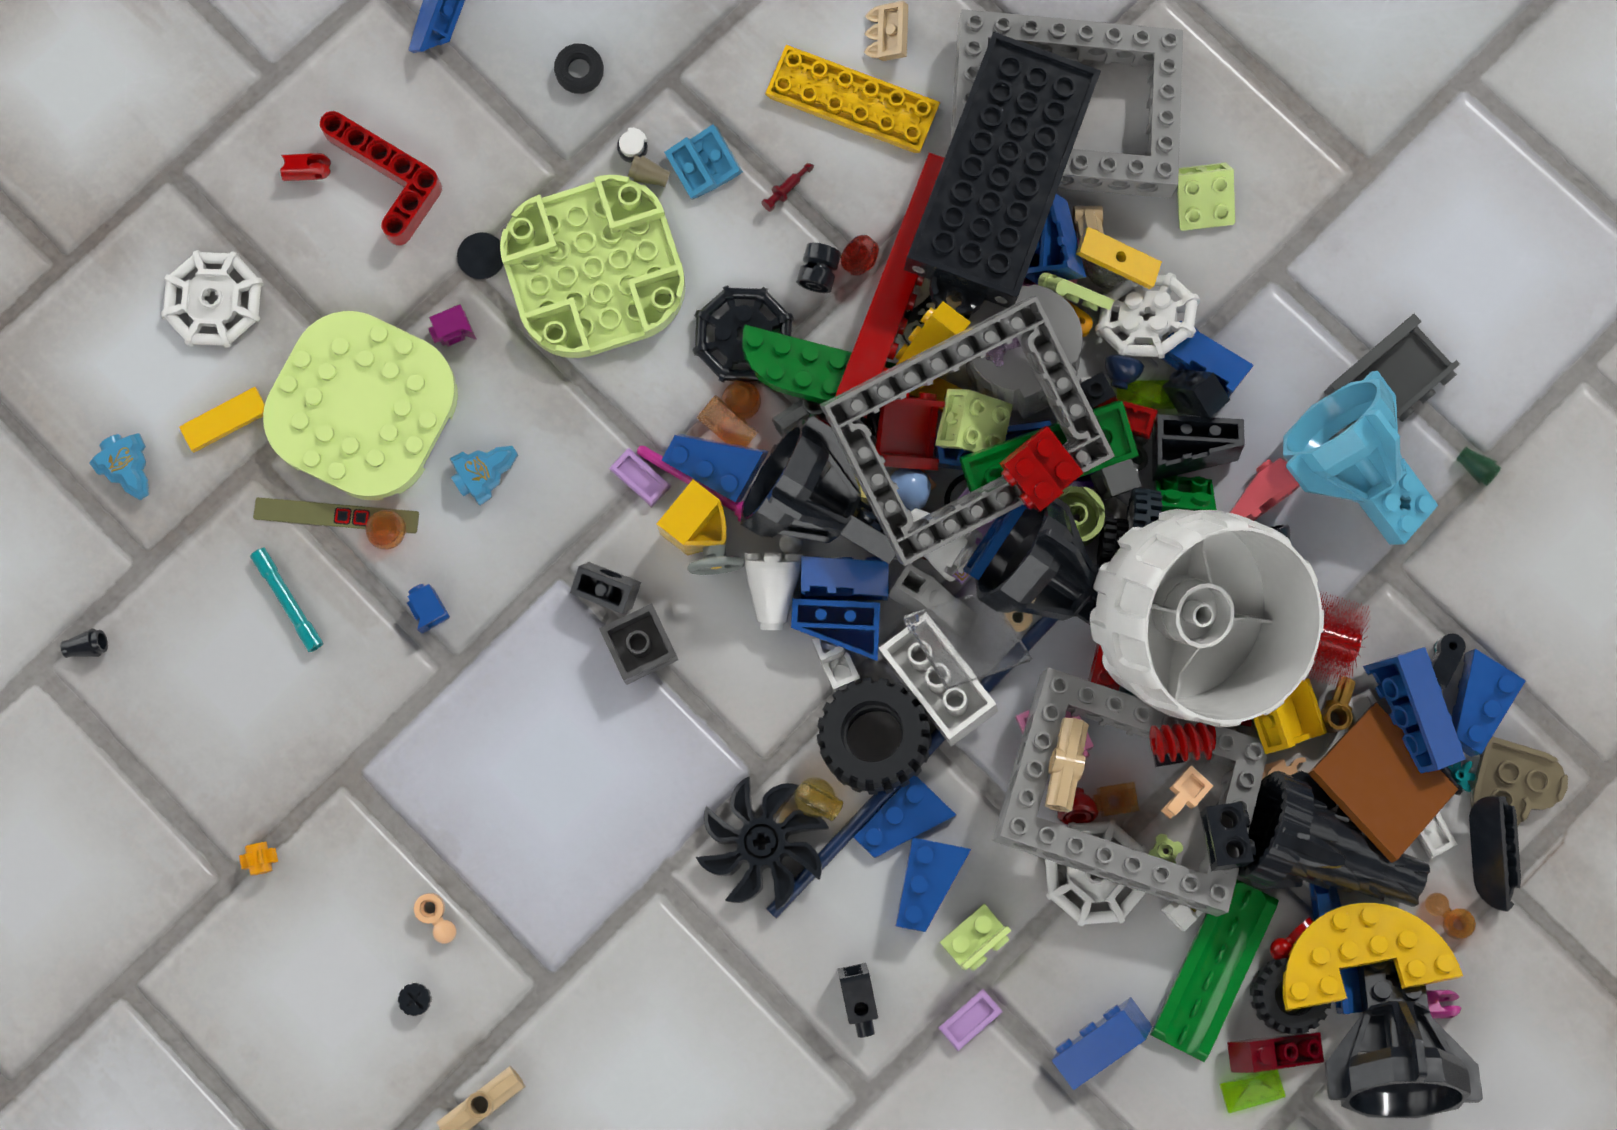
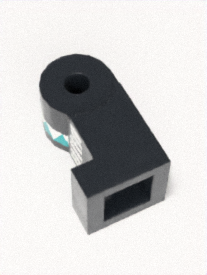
[1431,633,1466,689]

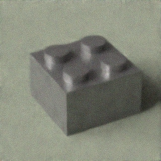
[599,603,679,685]

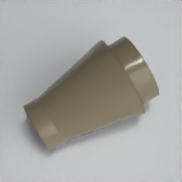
[628,155,671,187]

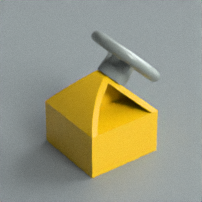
[656,479,745,575]

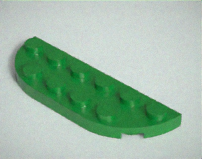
[742,325,896,403]

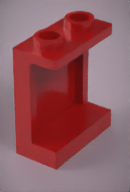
[876,392,945,471]

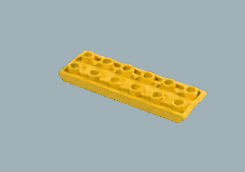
[765,45,940,153]

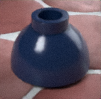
[1105,355,1145,390]

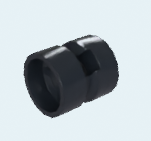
[796,243,842,293]

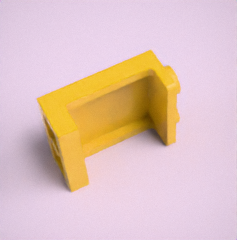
[1253,678,1327,754]

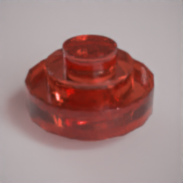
[840,235,879,276]

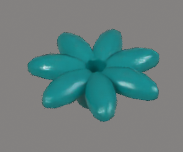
[1448,761,1476,792]

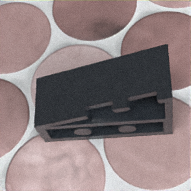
[1152,414,1245,481]

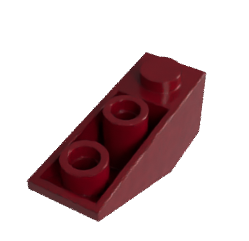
[1227,1032,1324,1073]

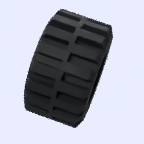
[1250,958,1332,1034]

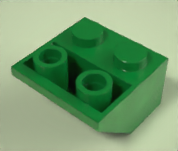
[1153,475,1217,512]

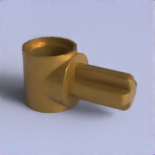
[1320,677,1356,733]

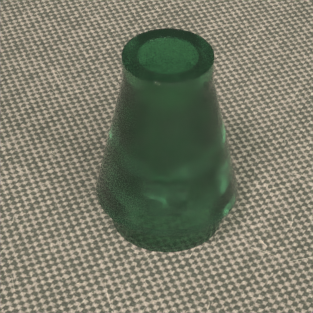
[1456,446,1502,486]

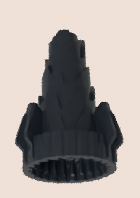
[1238,771,1430,907]

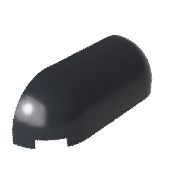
[1469,795,1521,912]

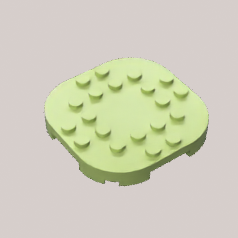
[500,175,685,358]
[263,311,458,500]

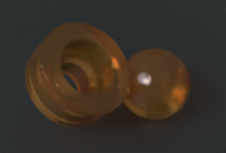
[1425,892,1476,939]

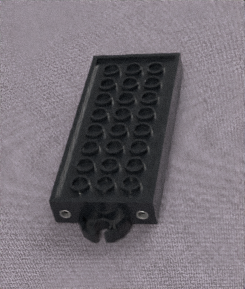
[903,31,1101,317]

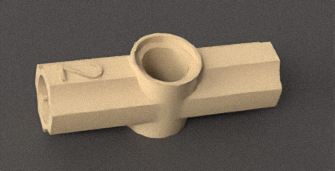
[1044,718,1089,812]
[436,1066,526,1130]

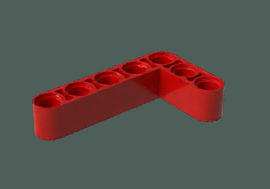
[320,111,442,245]

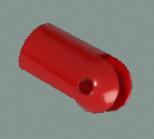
[280,153,331,181]

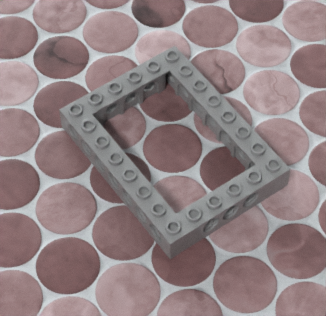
[951,9,1183,198]
[820,296,1115,566]
[992,667,1268,916]

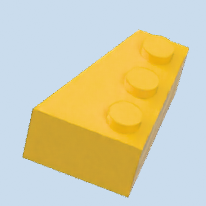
[895,301,971,391]

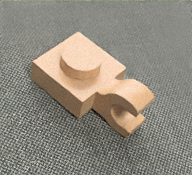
[1161,765,1213,819]

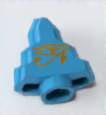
[89,433,149,500]
[450,446,518,506]

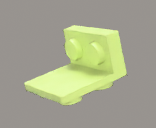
[1177,162,1235,231]
[935,389,1013,453]
[939,904,1012,971]

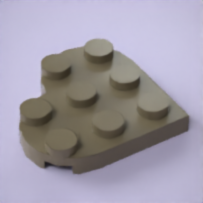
[1471,736,1568,826]

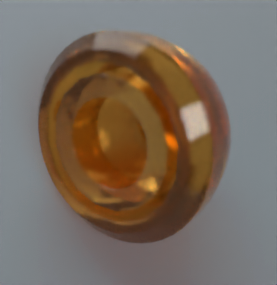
[722,381,761,420]
[365,510,406,550]

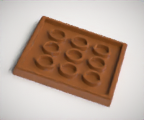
[1308,702,1458,863]

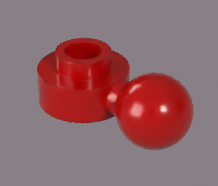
[1270,917,1314,960]

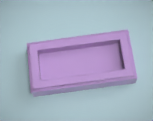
[609,448,671,508]
[938,989,1003,1051]

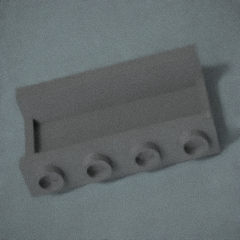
[1324,314,1460,424]

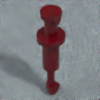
[761,163,814,212]

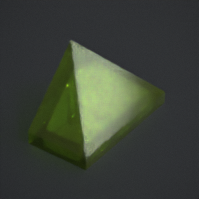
[1116,380,1175,409]
[1219,1069,1286,1113]

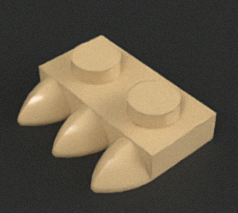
[864,1,908,61]

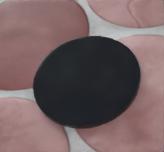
[457,232,504,280]

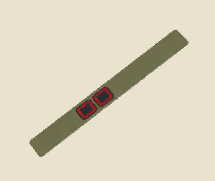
[253,497,419,534]

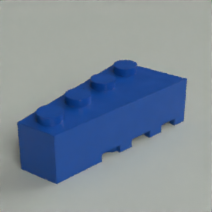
[1363,647,1466,773]

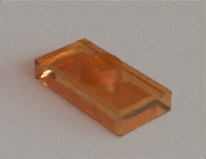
[696,395,759,447]

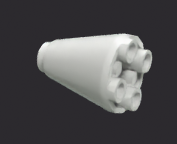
[744,552,802,630]

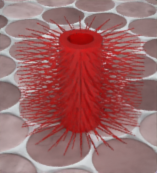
[1309,592,1371,689]

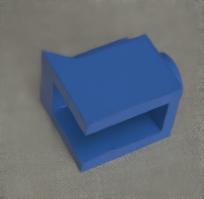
[406,584,450,634]

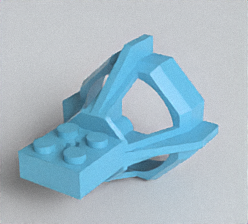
[1283,371,1438,545]

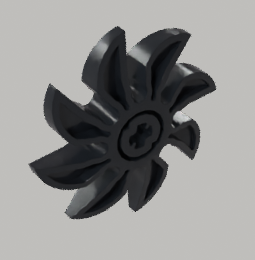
[696,777,829,910]

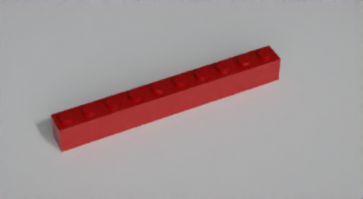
[835,152,945,418]

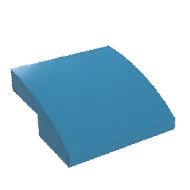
[664,124,743,200]

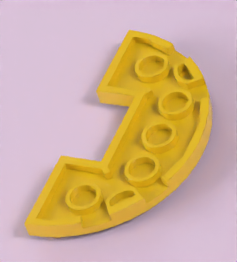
[1283,903,1463,1011]

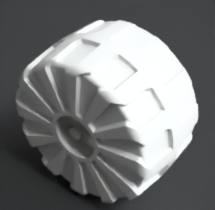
[1090,509,1324,727]

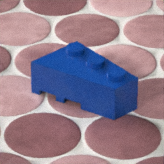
[662,434,769,503]
[801,556,889,601]
[791,598,880,661]
[1451,649,1526,757]
[1052,997,1152,1090]

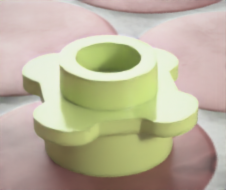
[1148,834,1183,863]

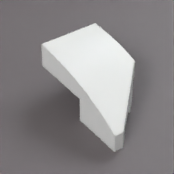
[812,638,861,693]

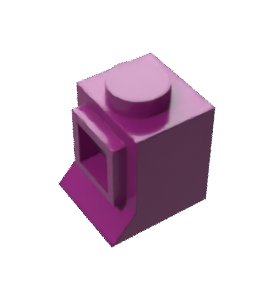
[428,304,477,347]

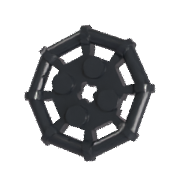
[692,285,794,384]

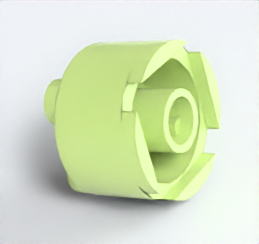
[1058,486,1105,546]

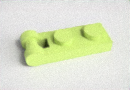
[1038,272,1114,311]

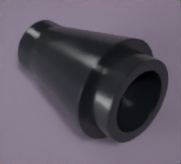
[60,628,108,658]

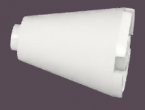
[910,508,982,582]

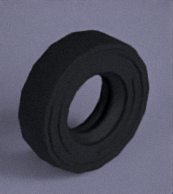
[554,43,604,94]

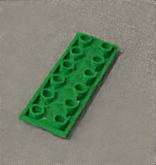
[1150,879,1279,1062]

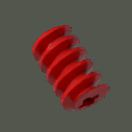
[1149,722,1216,763]

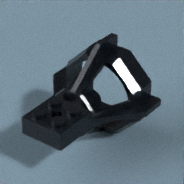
[740,414,895,564]
[975,498,1099,625]
[1325,960,1483,1118]

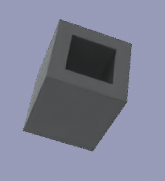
[1090,459,1142,501]

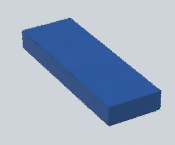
[963,505,1026,580]

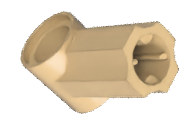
[1072,206,1104,243]

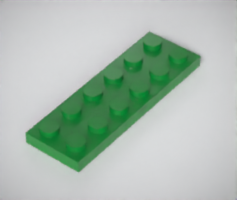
[959,400,1139,492]

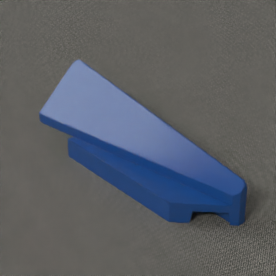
[408,0,465,53]

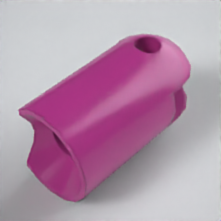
[1426,990,1462,1019]

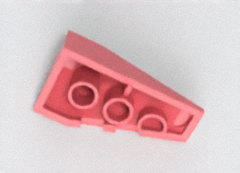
[1229,458,1300,521]

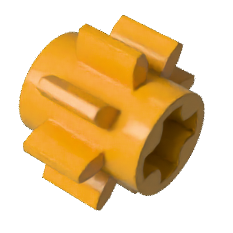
[239,842,278,876]

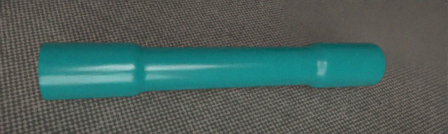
[250,547,324,652]

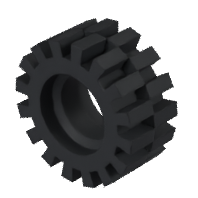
[1097,517,1129,568]

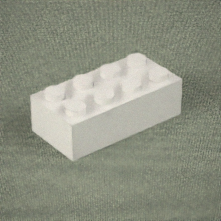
[878,614,998,747]

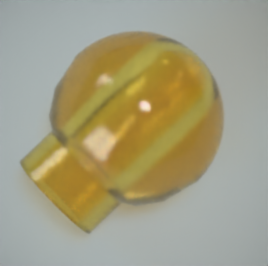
[795,777,843,821]

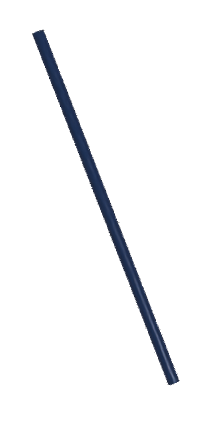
[766,616,1059,919]

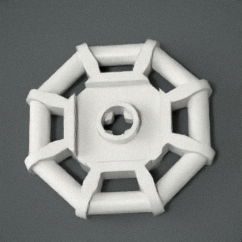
[161,250,264,348]
[1095,272,1200,359]
[1045,819,1147,927]

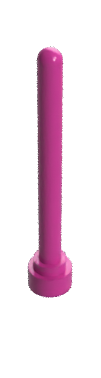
[637,445,744,522]

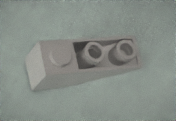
[888,564,977,641]

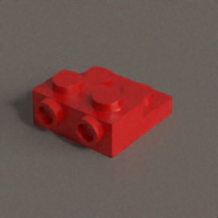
[999,426,1084,511]

